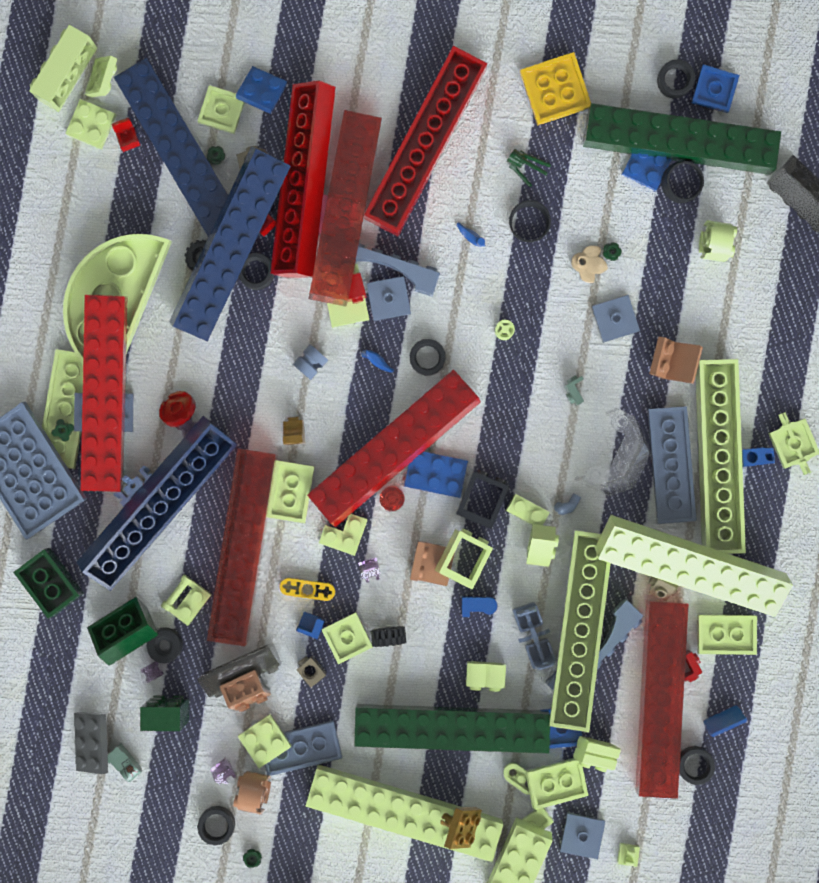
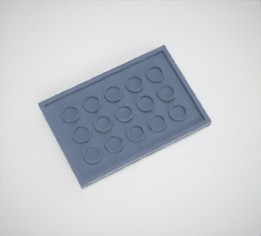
[0,401,87,540]

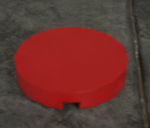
[159,391,196,427]

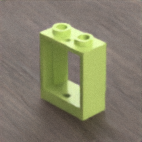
[434,528,493,589]

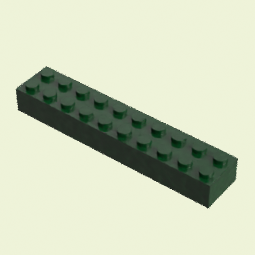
[583,103,782,175]
[354,704,550,754]

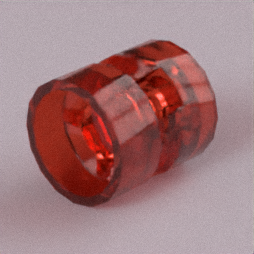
[380,486,405,511]

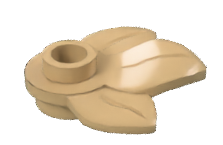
[571,246,608,283]

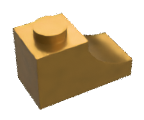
[283,417,306,445]

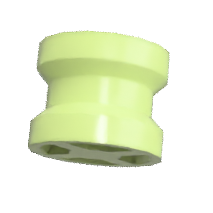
[495,320,515,340]

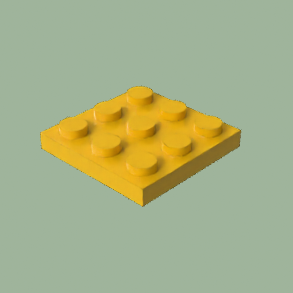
[519,52,591,126]

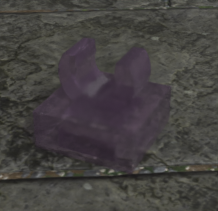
[358,558,381,583]
[211,758,236,785]

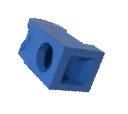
[742,448,775,467]
[462,596,498,617]

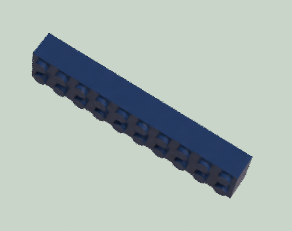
[113,58,228,237]
[169,146,291,342]
[76,416,237,591]

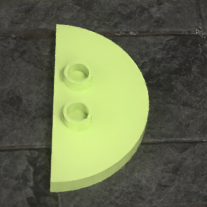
[63,234,172,363]

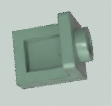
[564,375,584,406]

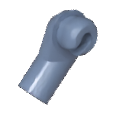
[554,493,581,515]

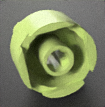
[699,220,737,262]

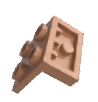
[649,337,703,384]
[410,541,455,586]
[219,670,271,712]

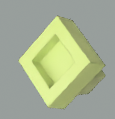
[617,843,640,867]

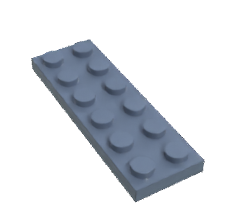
[648,406,697,524]

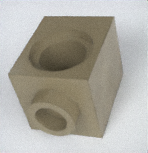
[296,655,327,688]

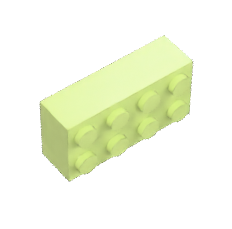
[29,25,97,112]
[487,817,553,883]

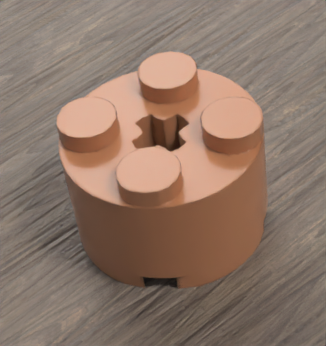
[233,771,271,815]

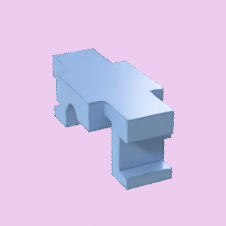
[113,466,152,507]

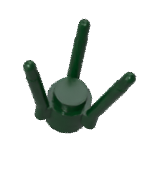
[507,149,551,187]

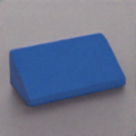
[703,705,748,737]

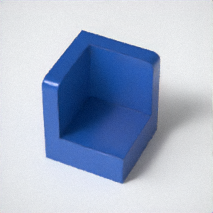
[296,612,325,639]

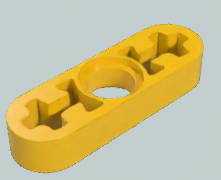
[280,578,336,601]

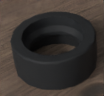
[657,59,695,99]
[238,252,274,290]
[410,339,446,376]
[676,746,715,785]
[197,806,235,846]

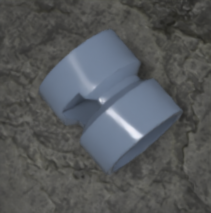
[293,344,329,380]

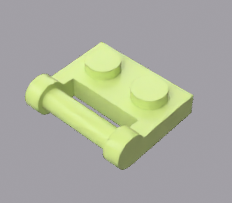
[161,574,212,626]

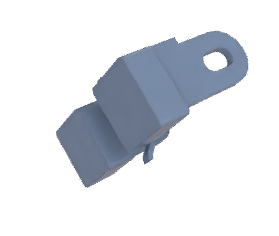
[512,602,556,670]

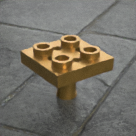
[440,807,482,849]

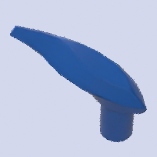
[456,222,486,247]
[361,350,394,373]

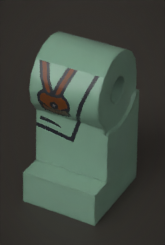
[108,743,142,782]

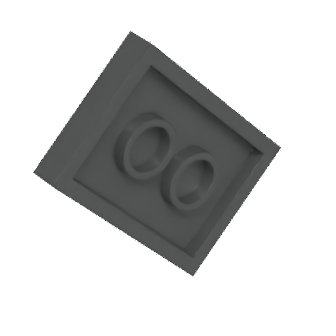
[74,712,108,774]

